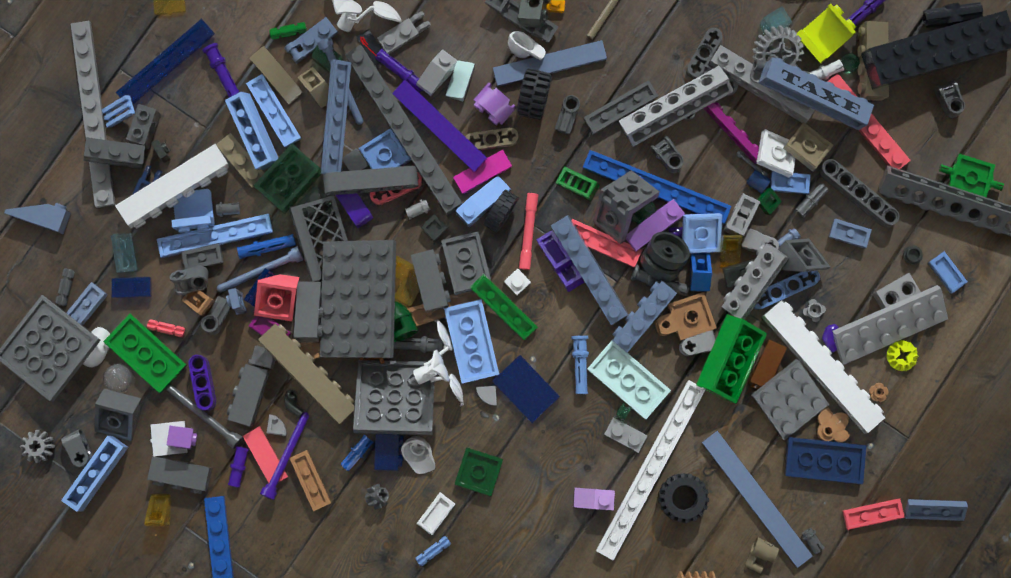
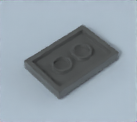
[441,232,491,295]

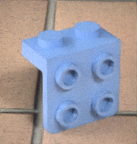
[172,189,215,233]

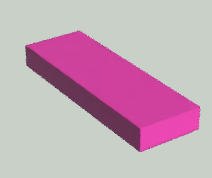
[453,150,512,195]

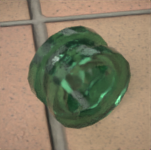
[615,403,631,422]

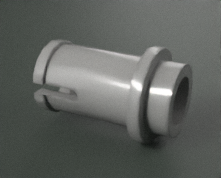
[405,199,431,220]

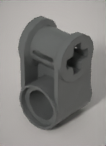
[934,79,965,119]
[650,136,684,173]
[169,265,209,296]
[61,429,93,467]

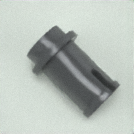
[216,202,240,217]
[802,528,825,554]

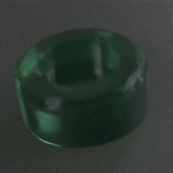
[840,53,860,73]

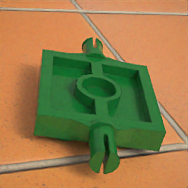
[939,154,1004,197]

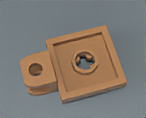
[654,292,716,341]

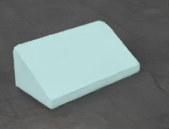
[445,61,475,102]

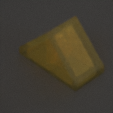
[720,235,743,268]
[144,494,171,526]

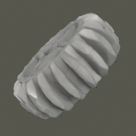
[752,25,804,67]

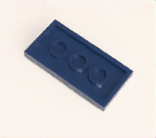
[784,437,866,484]

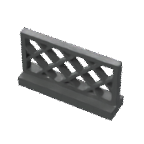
[289,195,348,282]

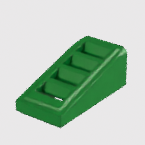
[556,166,600,202]

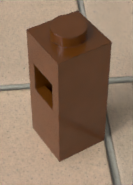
[748,339,787,390]

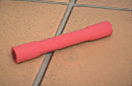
[519,193,538,270]

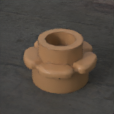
[869,383,888,402]

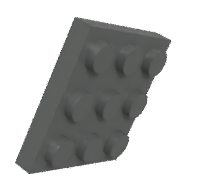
[751,359,829,440]

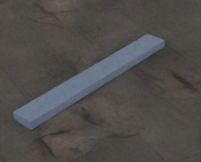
[701,431,812,568]

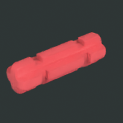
[147,319,185,337]

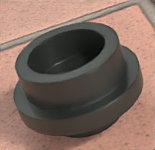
[903,245,923,265]

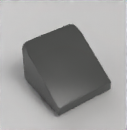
[342,148,369,171]

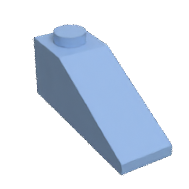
[456,176,511,228]

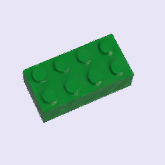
[696,315,767,404]

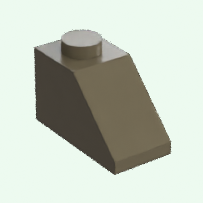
[298,67,329,108]

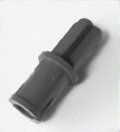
[795,184,828,218]

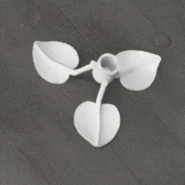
[333,0,402,32]
[413,319,464,407]

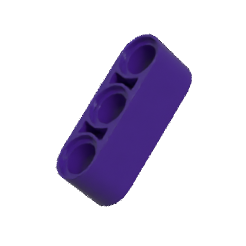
[336,193,373,228]
[189,355,216,411]

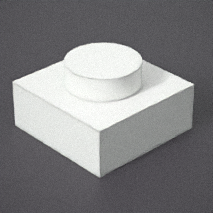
[504,269,531,296]

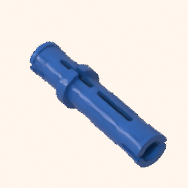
[237,234,296,259]

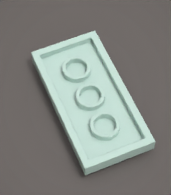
[587,341,671,420]

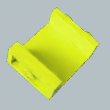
[796,4,856,63]

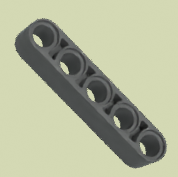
[819,159,899,228]
[323,166,419,196]

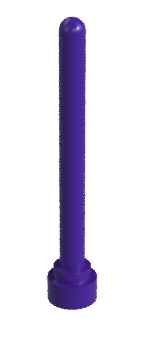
[260,412,309,500]

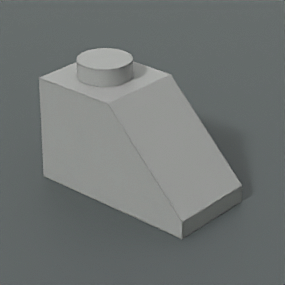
[416,49,457,96]

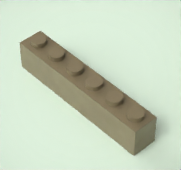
[257,323,355,424]

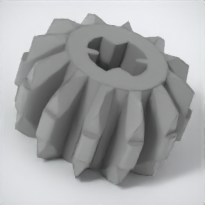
[20,430,55,463]

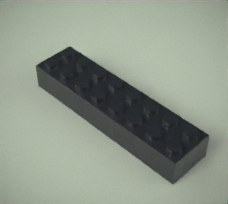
[861,10,1011,90]

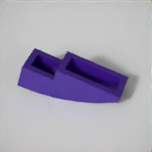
[536,230,584,292]

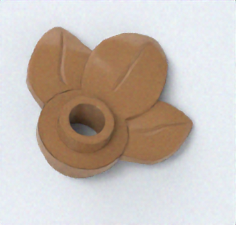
[817,406,850,443]

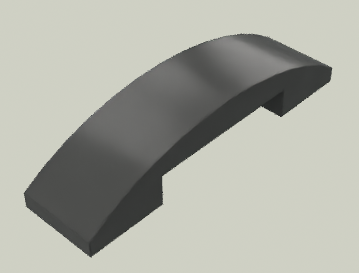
[485,0,558,43]

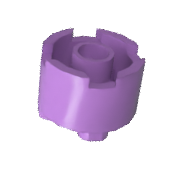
[473,83,517,126]

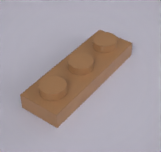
[289,450,332,511]

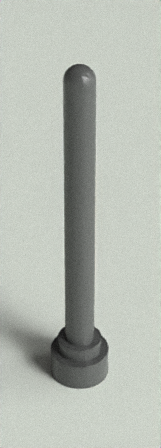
[166,385,243,449]

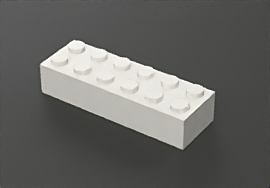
[115,144,229,229]

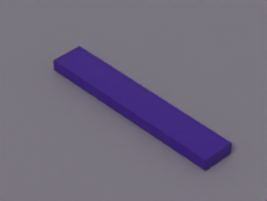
[392,80,488,172]

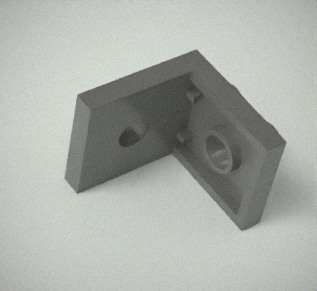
[593,170,660,244]

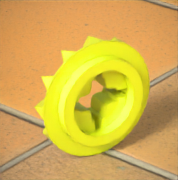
[887,340,919,371]

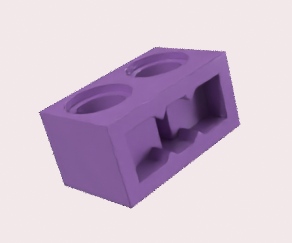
[166,425,197,450]

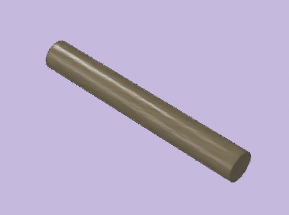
[587,0,619,40]

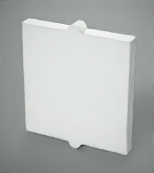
[150,421,188,456]

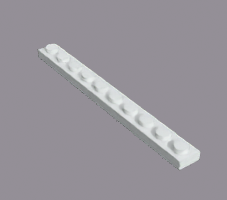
[596,380,705,560]

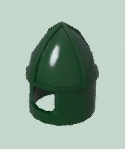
[394,301,418,343]

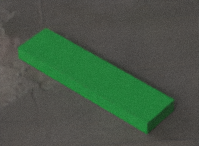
[470,274,538,340]

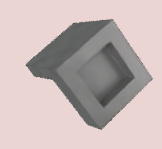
[248,346,275,369]

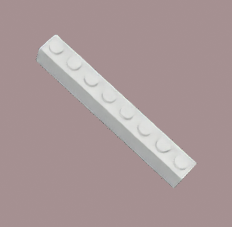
[762,300,885,433]

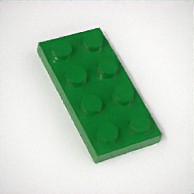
[103,314,187,394]

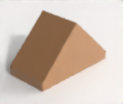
[182,290,215,317]

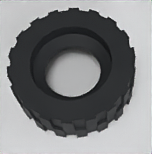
[483,189,519,233]

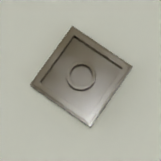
[783,122,833,171]

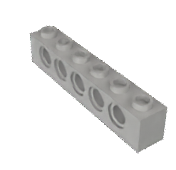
[709,45,815,124]
[619,66,734,146]

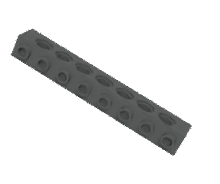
[879,165,1011,237]

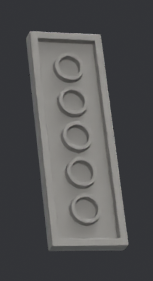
[832,285,948,365]

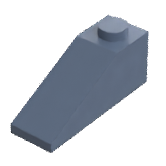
[4,203,71,234]

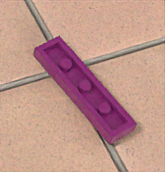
[703,102,759,164]

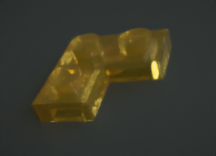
[395,255,420,307]

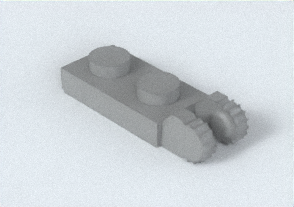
[377,11,431,54]

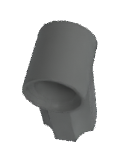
[554,95,580,135]
[201,296,231,335]

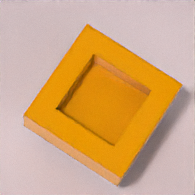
[547,0,565,13]

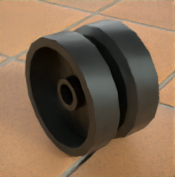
[640,232,690,281]

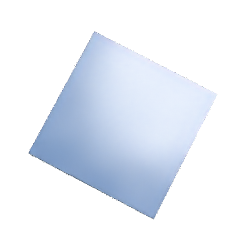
[682,213,722,253]

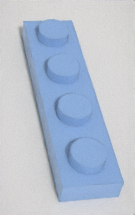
[246,74,301,148]

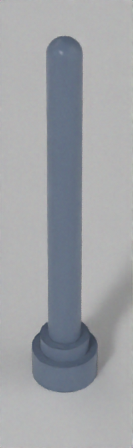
[317,37,363,125]
[217,246,304,292]

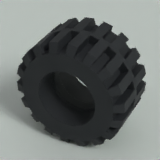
[517,68,552,120]
[658,473,709,523]

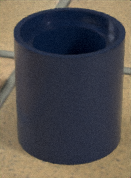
[746,169,771,194]

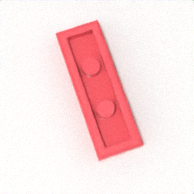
[243,426,289,483]
[842,498,905,530]

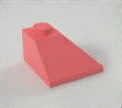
[254,274,299,321]

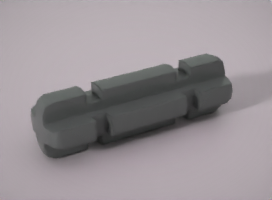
[55,268,75,306]

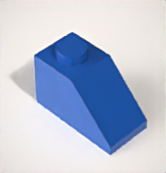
[689,252,712,292]

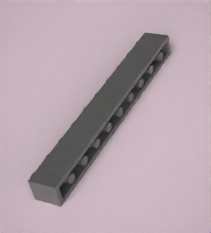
[345,45,462,216]

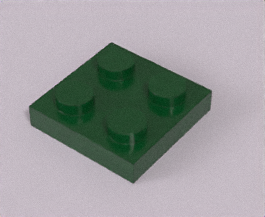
[455,447,503,496]

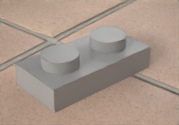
[604,417,647,453]

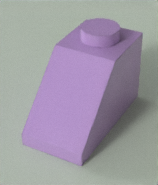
[574,488,615,510]

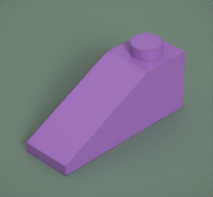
[626,199,685,252]

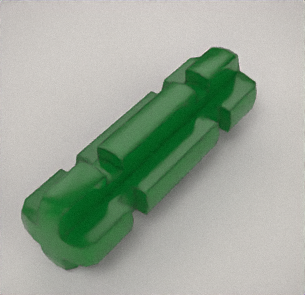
[269,22,307,40]

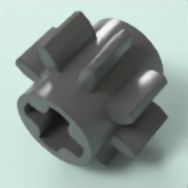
[365,484,389,510]

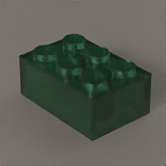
[253,144,321,214]

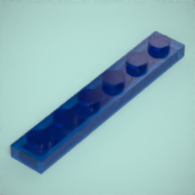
[116,18,215,104]

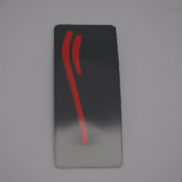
[357,30,382,66]

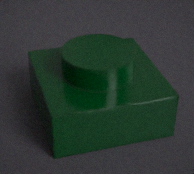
[757,188,782,215]

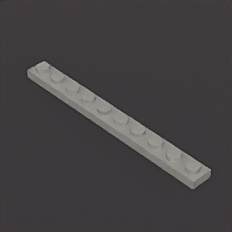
[71,21,116,208]

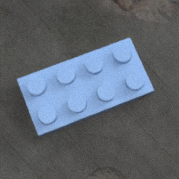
[444,299,499,383]

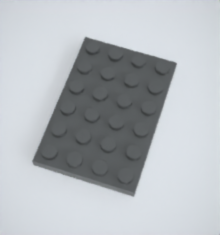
[320,240,396,358]

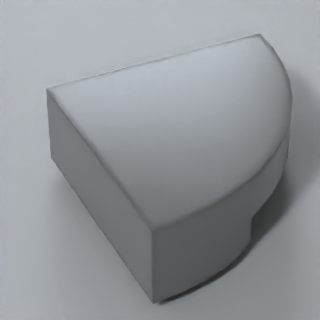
[476,386,497,405]
[267,414,287,436]

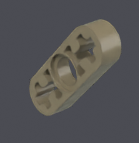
[465,128,518,150]

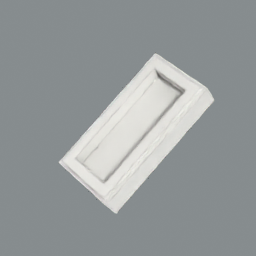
[416,492,455,535]

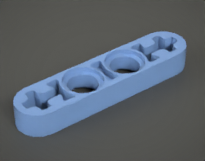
[754,271,820,310]

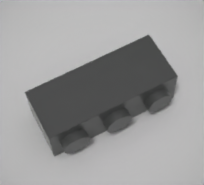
[83,137,145,169]
[411,249,451,313]
[294,282,323,343]
[226,364,270,427]
[147,457,213,494]

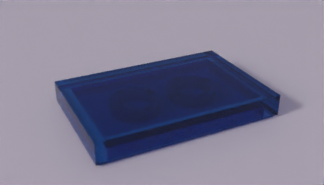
[492,355,560,423]

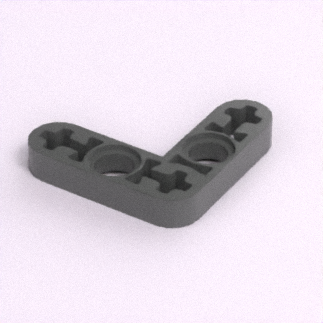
[687,28,738,97]

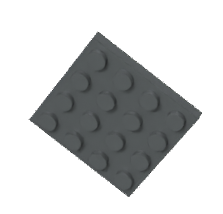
[0,295,101,402]
[353,360,435,435]

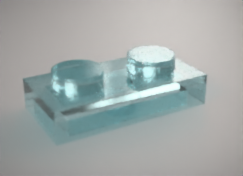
[111,233,137,273]

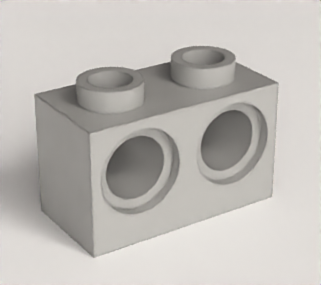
[724,193,760,239]
[872,273,921,309]

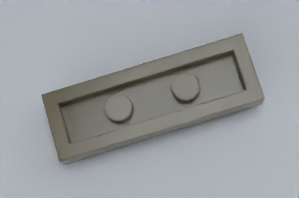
[216,133,267,189]

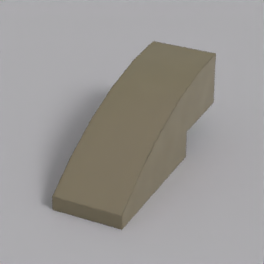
[249,46,303,105]

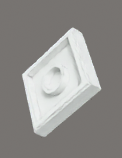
[757,129,795,178]

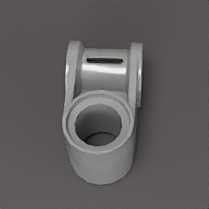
[740,228,779,253]
[679,330,715,356]

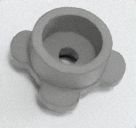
[803,299,826,322]

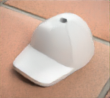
[508,31,545,60]
[83,327,110,367]
[401,436,435,474]

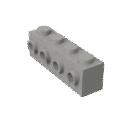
[722,244,789,320]

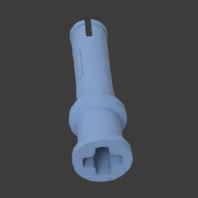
[571,336,589,394]

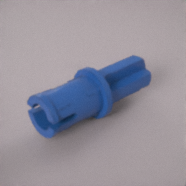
[341,435,374,471]

